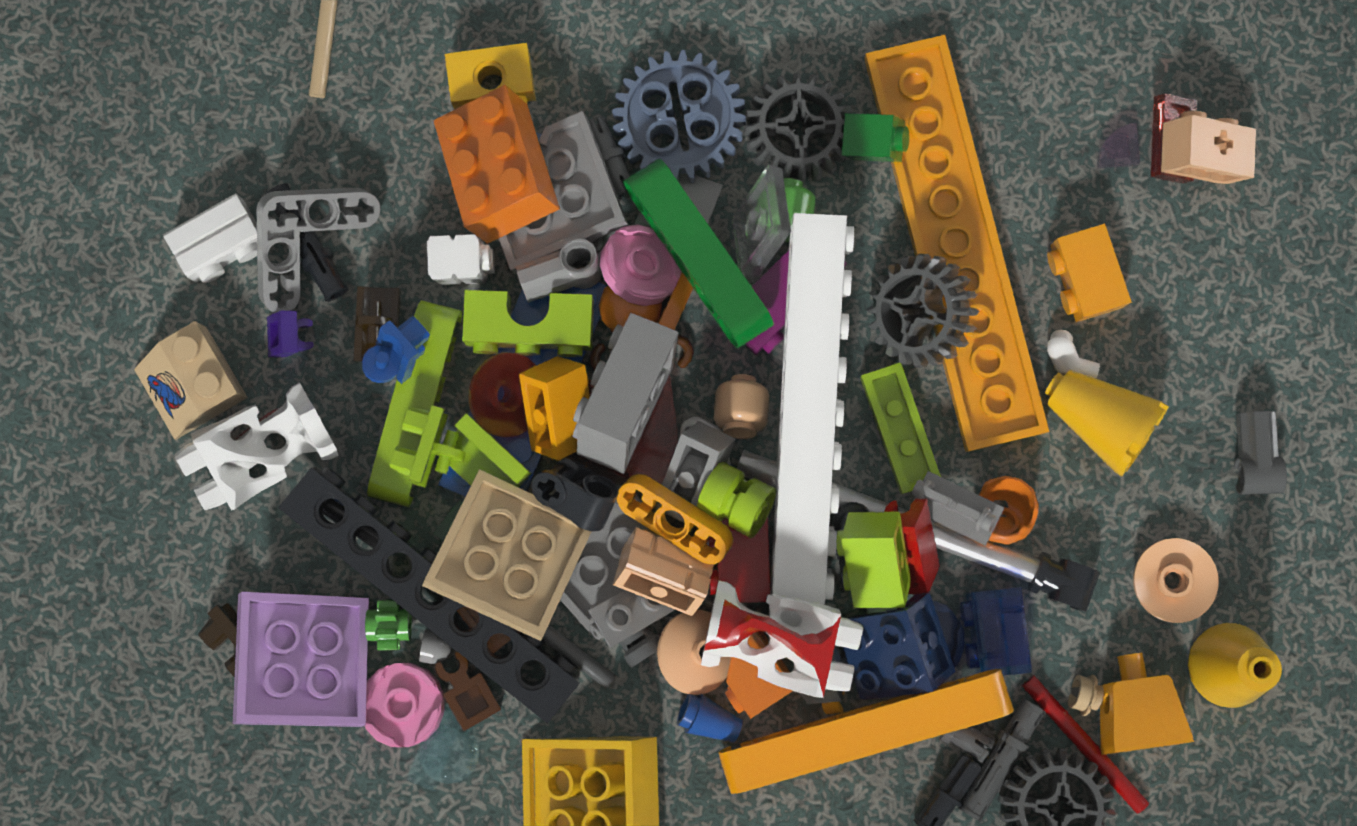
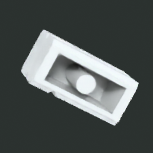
[163,193,257,283]
[427,234,495,285]

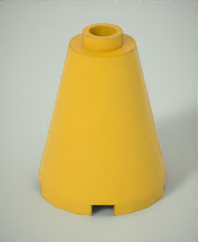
[1045,370,1169,477]
[1188,623,1282,708]

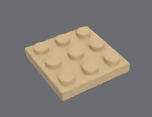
[423,469,592,641]

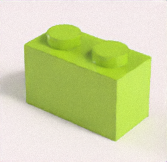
[836,512,911,608]

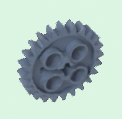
[612,50,746,183]

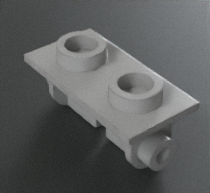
[909,471,1004,546]
[589,590,675,648]

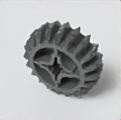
[743,72,852,184]
[866,254,980,368]
[998,748,1116,826]

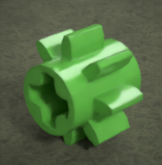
[365,600,412,650]

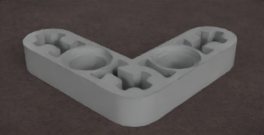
[256,187,381,313]

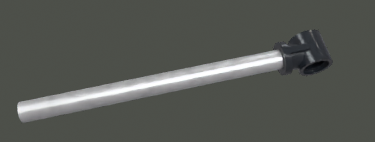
[737,450,1100,612]

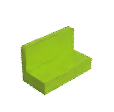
[449,414,532,488]

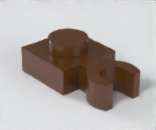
[435,652,501,732]

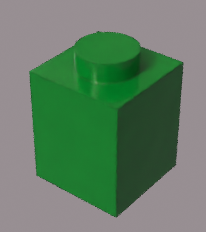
[842,114,909,162]

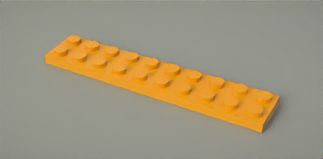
[864,35,1049,452]

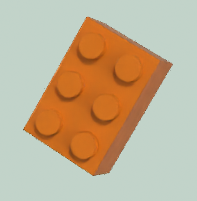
[433,85,560,244]

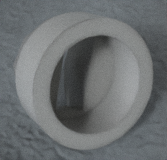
[419,628,451,664]

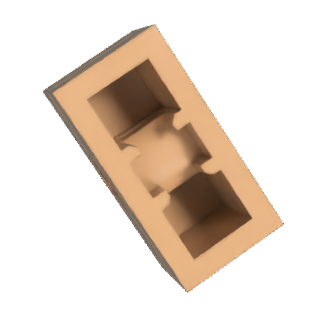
[1161,111,1256,184]

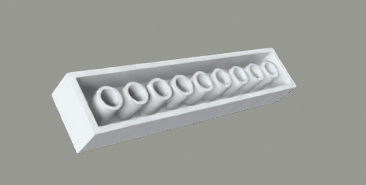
[768,213,854,644]

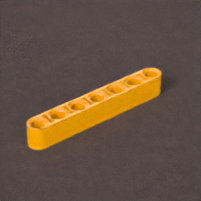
[718,669,1014,794]

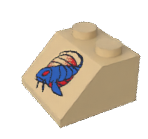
[134,321,248,440]

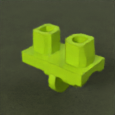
[389,405,466,488]

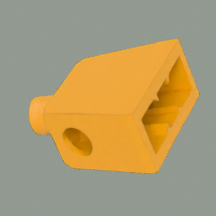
[1100,653,1194,755]

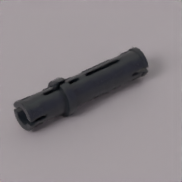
[265,183,349,302]

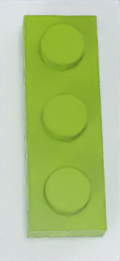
[860,363,941,495]

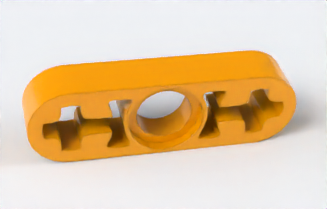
[617,474,733,564]

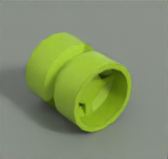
[697,462,777,538]

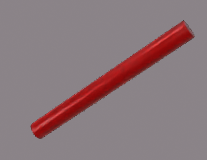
[1021,675,1149,814]

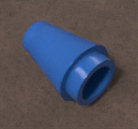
[677,694,743,743]

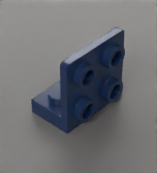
[843,592,956,700]

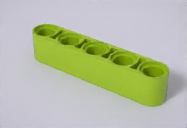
[367,300,462,507]

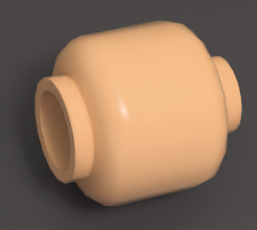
[714,374,770,439]

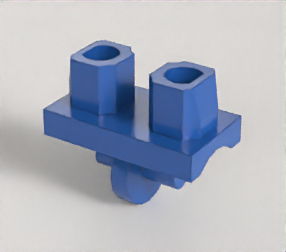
[362,316,430,384]

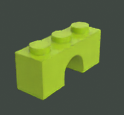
[462,290,594,357]

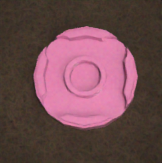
[600,224,682,306]
[365,663,445,747]

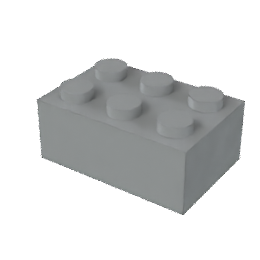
[573,313,679,474]

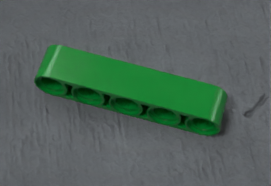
[623,158,774,349]

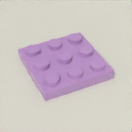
[233,592,369,727]

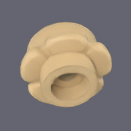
[1068,675,1104,716]

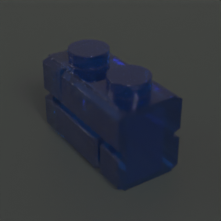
[960,587,1032,676]

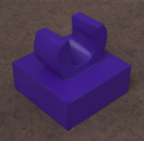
[267,310,314,358]

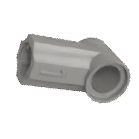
[515,238,602,303]

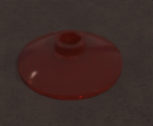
[468,352,536,437]

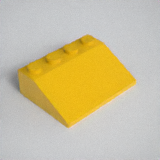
[522,736,659,826]

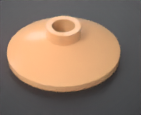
[1133,538,1219,623]
[657,610,731,695]

